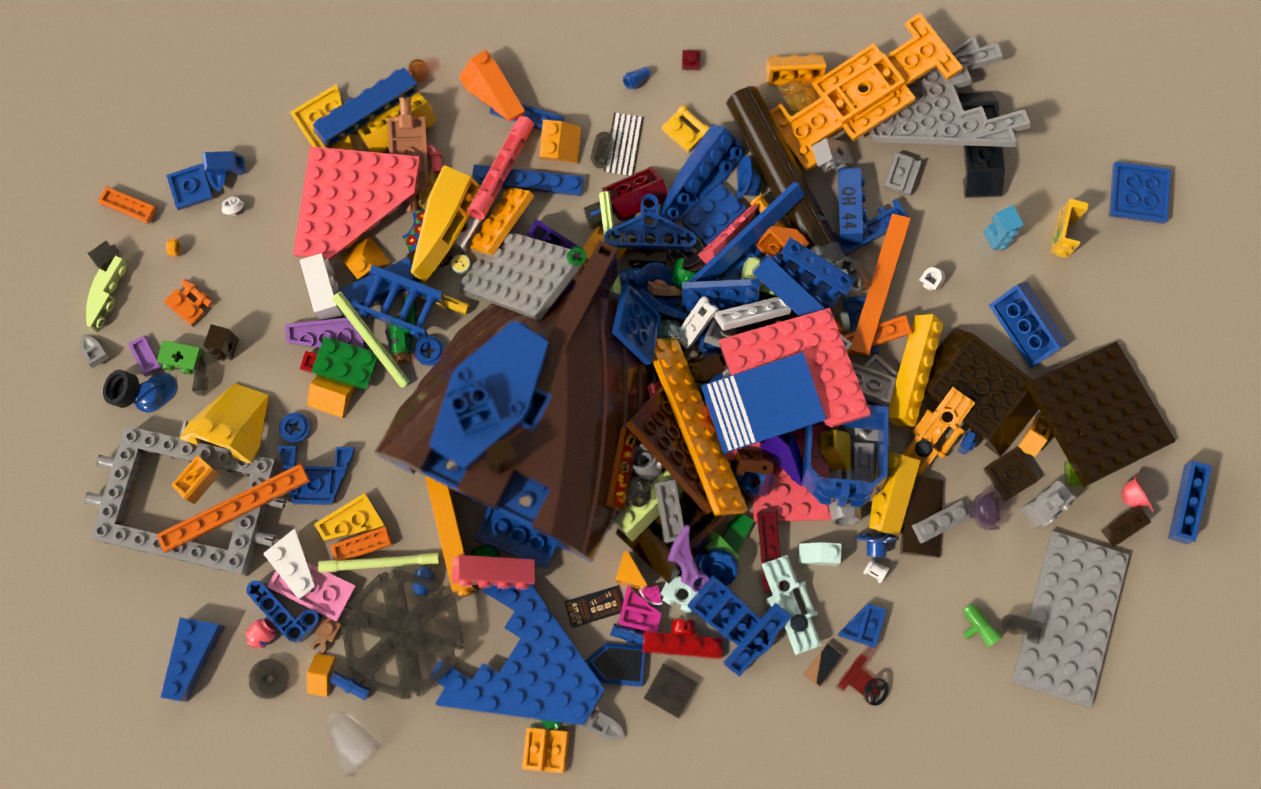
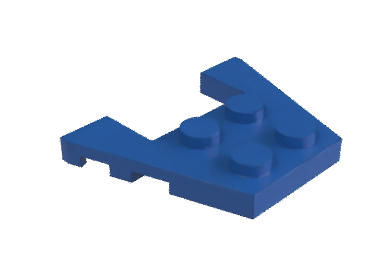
[278,446,355,505]

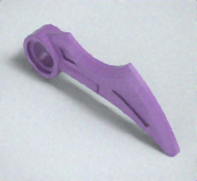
[668,525,709,592]

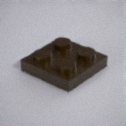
[983,448,1039,501]

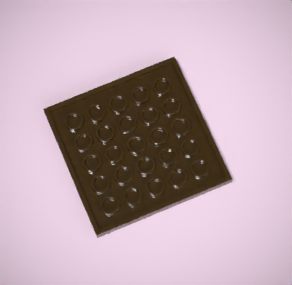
[1025,341,1176,487]

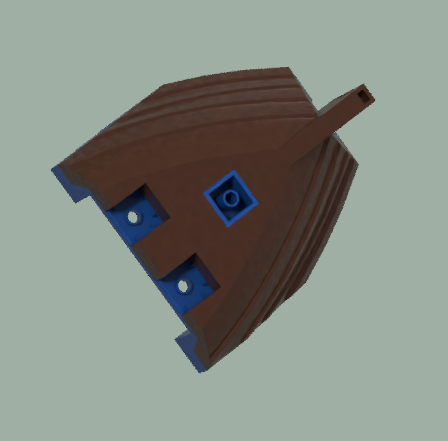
[374,240,664,563]

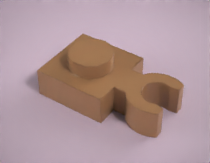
[311,616,342,654]

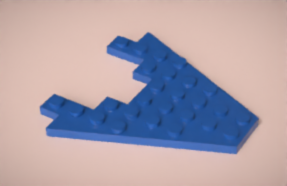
[429,585,606,726]

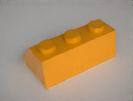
[766,54,826,86]

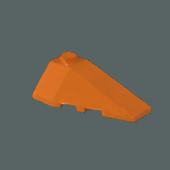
[459,49,525,121]

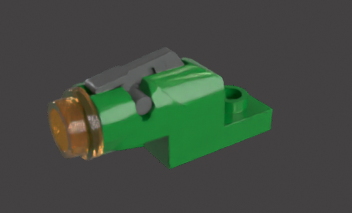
[385,296,417,364]

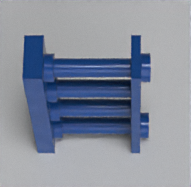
[775,237,855,310]
[354,265,445,338]

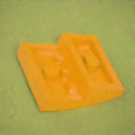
[522,728,570,773]

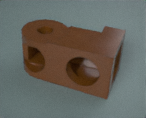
[733,449,774,476]

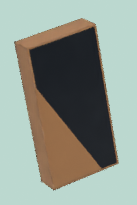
[804,643,843,687]

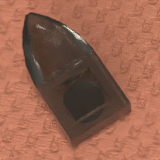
[192,356,209,396]

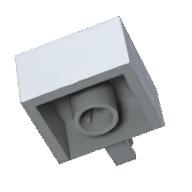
[1020,480,1075,528]

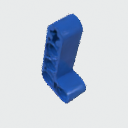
[246,580,322,643]

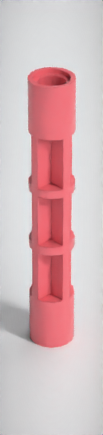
[468,116,534,220]

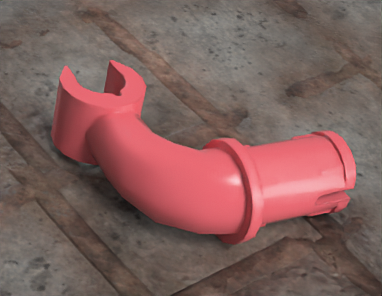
[427,144,443,175]

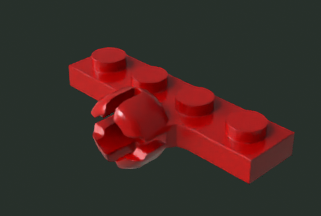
[642,618,723,660]

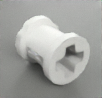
[863,558,889,583]

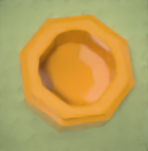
[166,238,181,257]

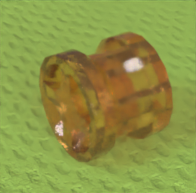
[408,59,429,82]

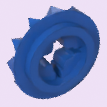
[414,336,444,366]
[279,413,311,443]

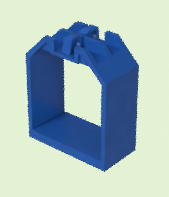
[802,405,889,508]

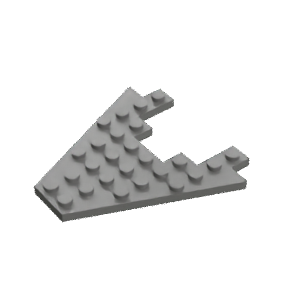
[863,36,1031,147]

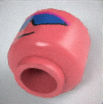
[246,619,276,648]

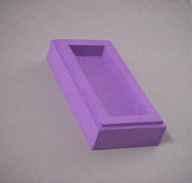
[128,335,162,377]

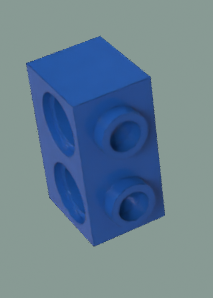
[731,461,775,497]

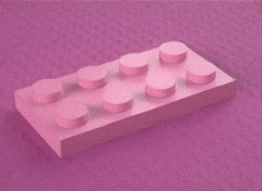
[267,562,357,622]

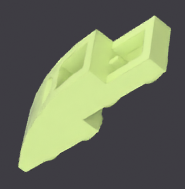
[86,256,128,332]

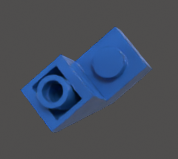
[202,151,246,175]

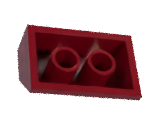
[601,166,668,220]

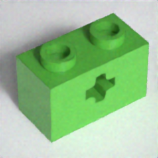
[157,340,205,375]

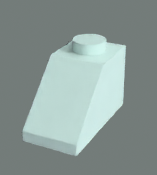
[798,542,841,566]

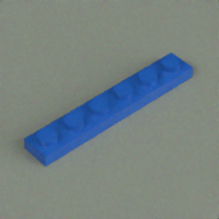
[472,165,584,196]

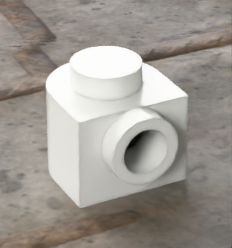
[920,267,945,291]

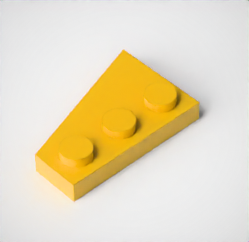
[314,493,385,541]

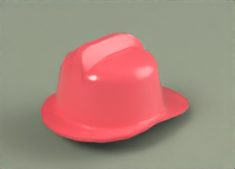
[1121,475,1154,512]

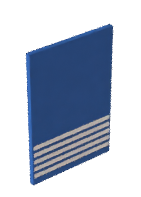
[701,352,826,454]

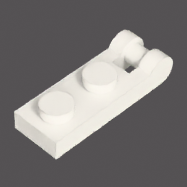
[674,296,719,349]

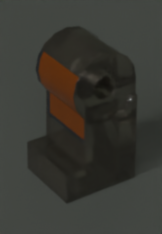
[1001,614,1044,644]

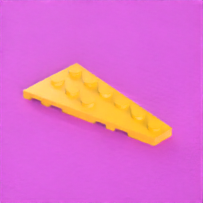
[290,84,353,150]

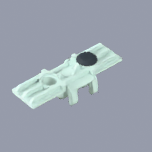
[761,555,822,655]

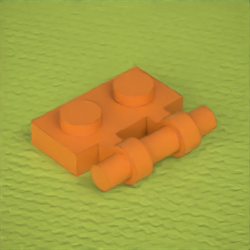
[164,279,213,327]

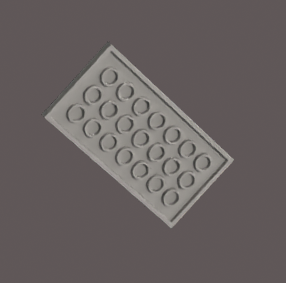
[457,232,587,321]
[1011,531,1129,708]

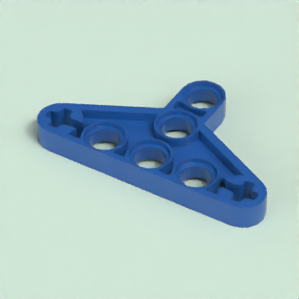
[604,194,697,250]

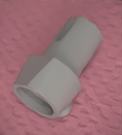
[632,444,664,487]
[828,469,861,526]

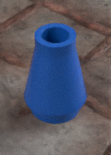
[622,67,650,90]

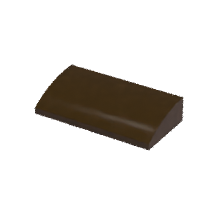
[900,476,944,558]

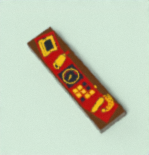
[606,427,638,511]

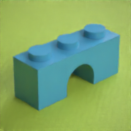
[983,205,1024,251]

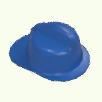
[737,156,761,198]
[134,373,177,413]

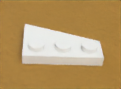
[263,529,316,600]

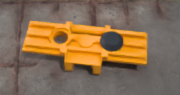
[902,387,975,476]

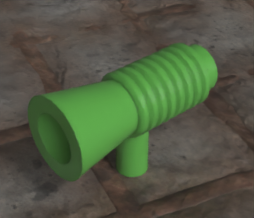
[962,604,1003,648]

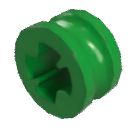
[566,247,586,266]

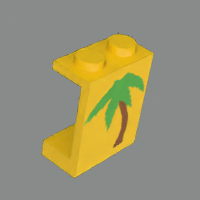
[1050,199,1089,258]

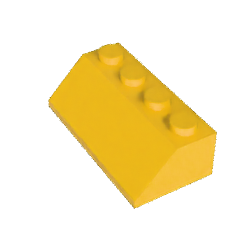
[357,92,438,153]

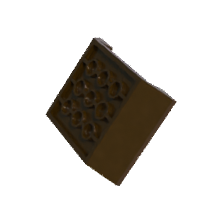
[924,327,1038,457]

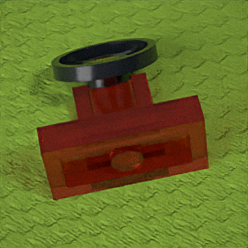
[835,654,889,706]

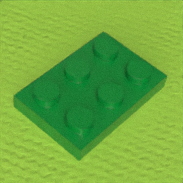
[311,337,378,390]

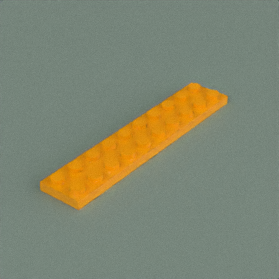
[653,338,748,515]

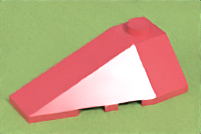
[697,204,757,264]

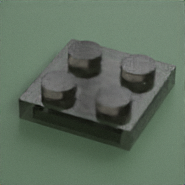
[644,663,698,719]

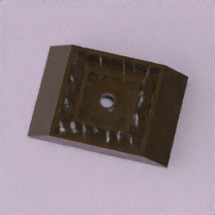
[615,488,752,584]

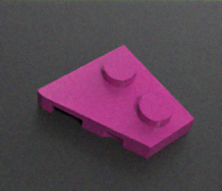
[618,587,661,632]

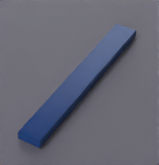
[688,182,805,282]

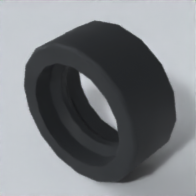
[103,369,139,408]

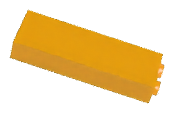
[425,476,476,598]

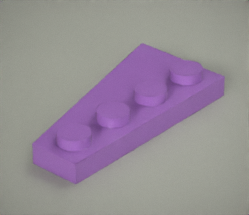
[285,317,365,349]

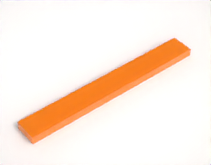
[850,214,911,356]
[156,463,311,553]

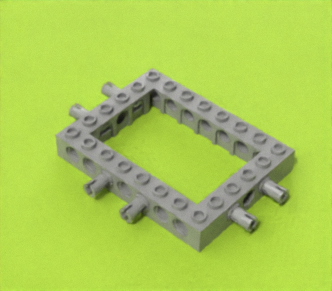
[84,420,287,576]

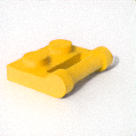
[662,105,710,153]

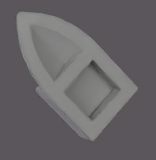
[80,335,109,368]
[585,709,625,740]

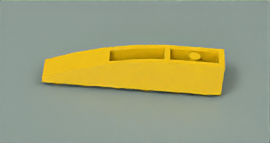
[411,166,480,282]

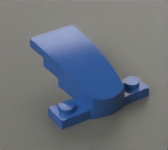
[687,575,792,677]

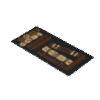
[565,585,624,628]

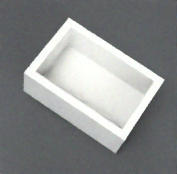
[300,253,344,320]

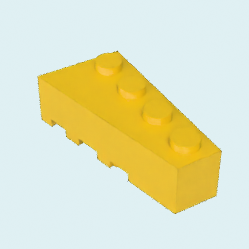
[869,452,921,536]

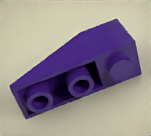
[760,432,803,487]

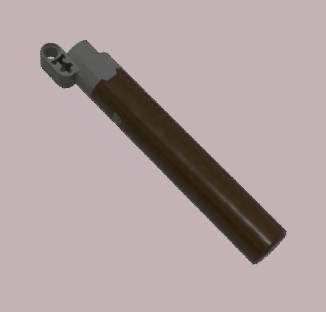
[726,86,871,291]

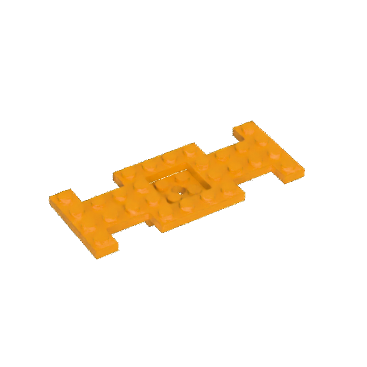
[770,13,963,172]

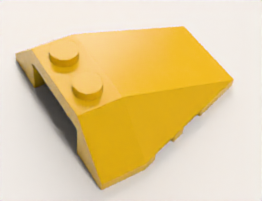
[180,383,269,464]

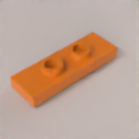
[98,186,157,224]
[330,526,393,561]

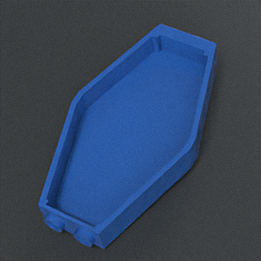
[429,320,549,471]

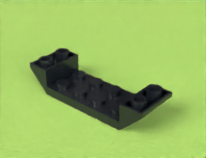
[957,92,1005,198]

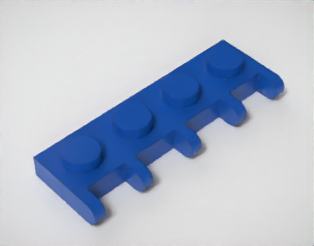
[834,199,909,256]

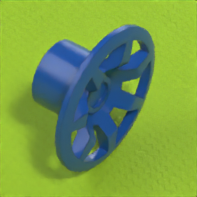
[855,533,899,557]

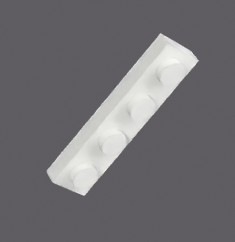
[714,297,791,331]

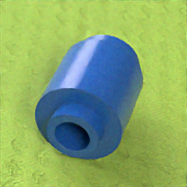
[412,566,435,596]

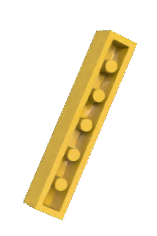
[888,314,944,427]

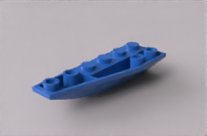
[659,125,746,223]

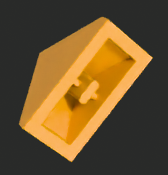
[307,654,336,697]

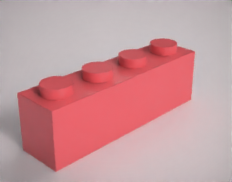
[452,555,535,590]

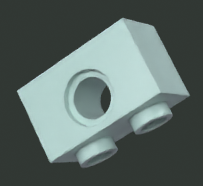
[660,576,698,614]

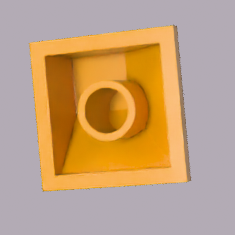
[339,235,392,281]

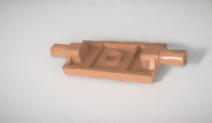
[387,98,429,211]

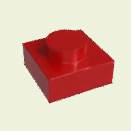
[300,351,318,373]

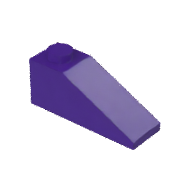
[526,219,584,250]

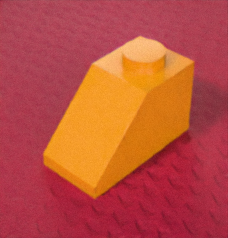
[1018,413,1051,457]

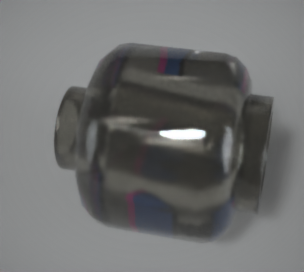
[626,476,652,507]

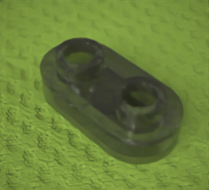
[591,132,614,169]

